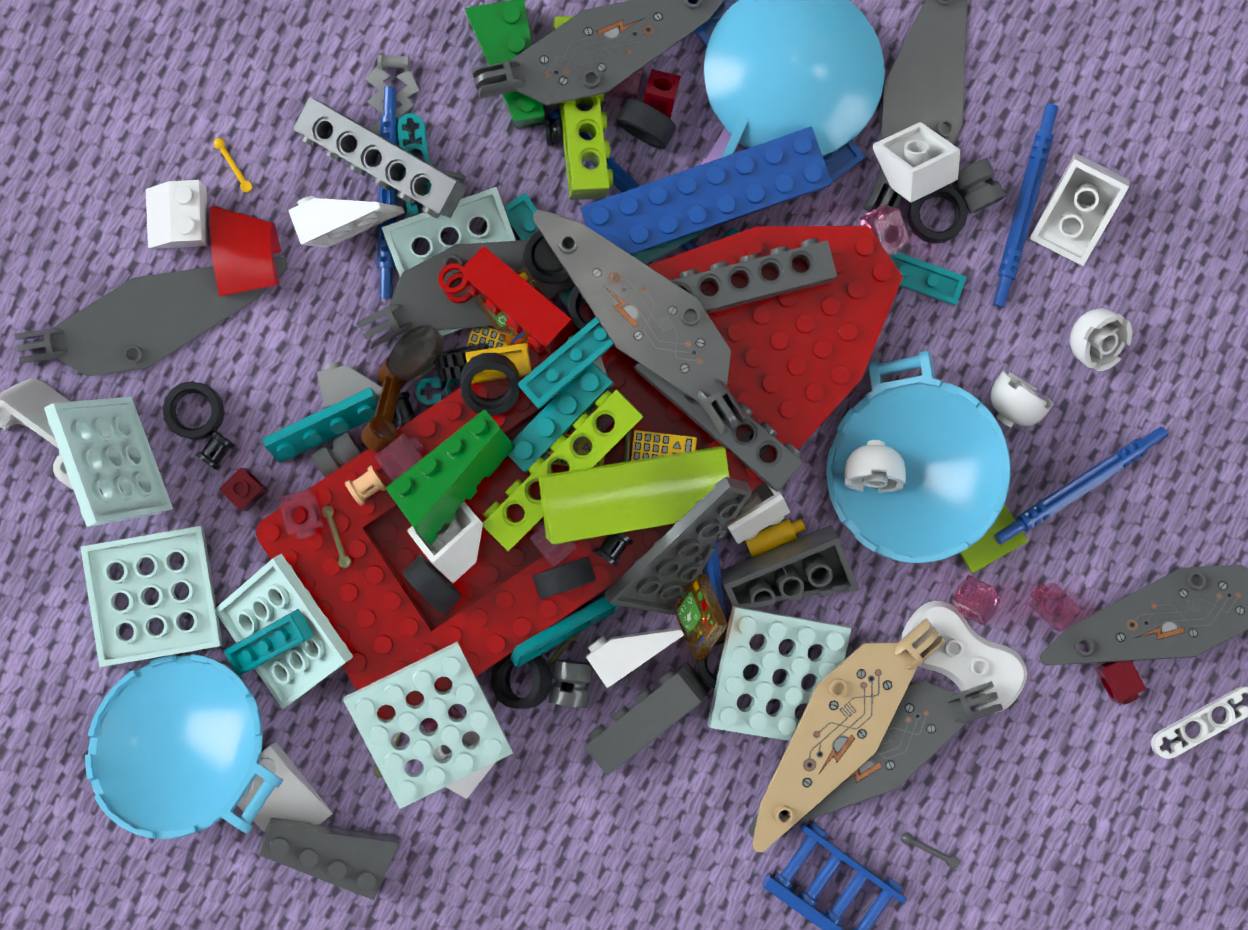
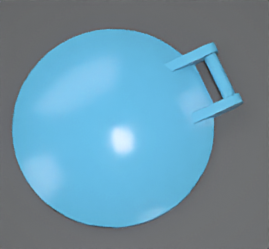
[704,0,885,157]
[826,350,1011,563]
[85,654,283,839]

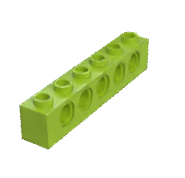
[552,16,613,200]
[483,390,644,551]

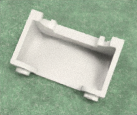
[0,378,112,490]

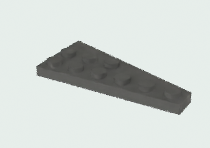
[604,477,752,615]

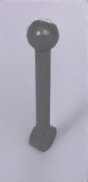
[901,832,959,869]

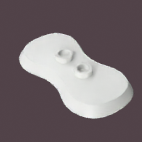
[902,601,1027,713]

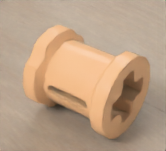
[345,465,386,506]

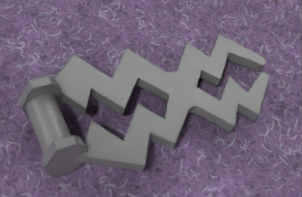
[366,53,420,156]

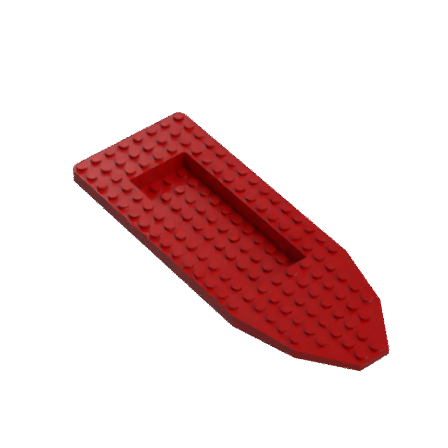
[256,226,903,720]

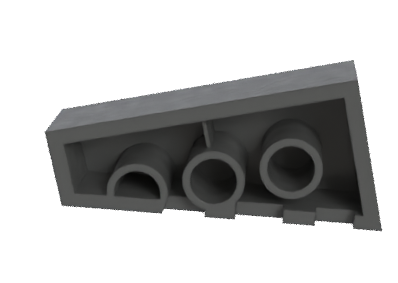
[721,525,859,609]
[585,661,710,776]
[258,818,399,900]

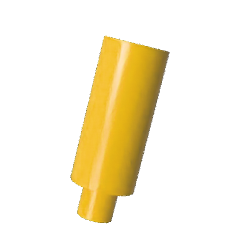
[745,518,806,557]

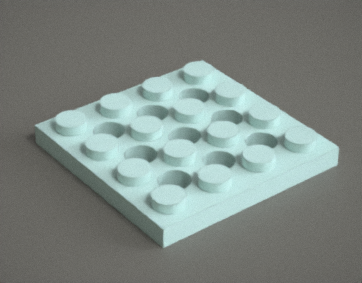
[382,187,516,342]
[44,397,173,527]
[80,526,223,667]
[215,554,353,709]
[707,605,851,741]
[343,641,513,809]

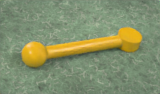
[213,138,253,193]

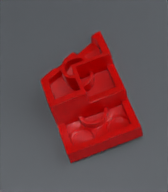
[209,206,281,297]

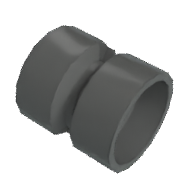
[955,158,1006,214]
[311,431,363,478]
[548,659,593,708]

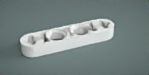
[1151,686,1248,759]

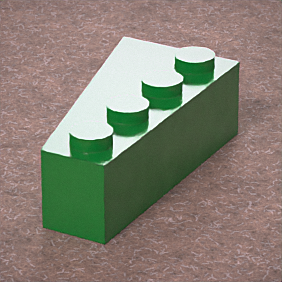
[464,0,545,129]
[386,409,515,545]

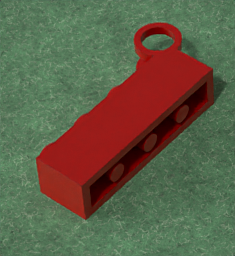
[438,246,577,356]

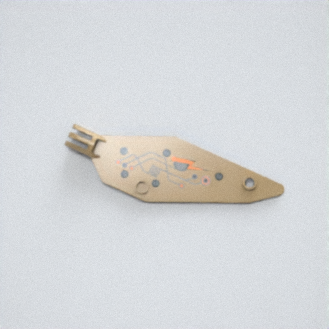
[752,618,946,852]

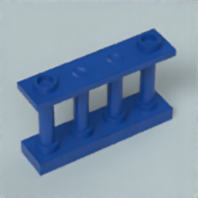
[761,823,907,930]

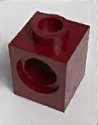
[643,69,681,119]
[219,467,269,511]
[1095,661,1146,705]

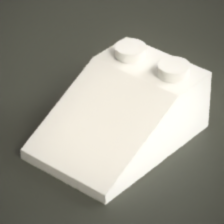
[1029,153,1129,266]
[288,196,405,248]
[586,628,684,688]
[237,742,333,832]

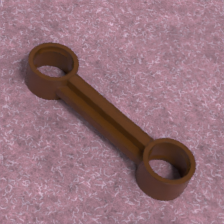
[361,355,413,452]

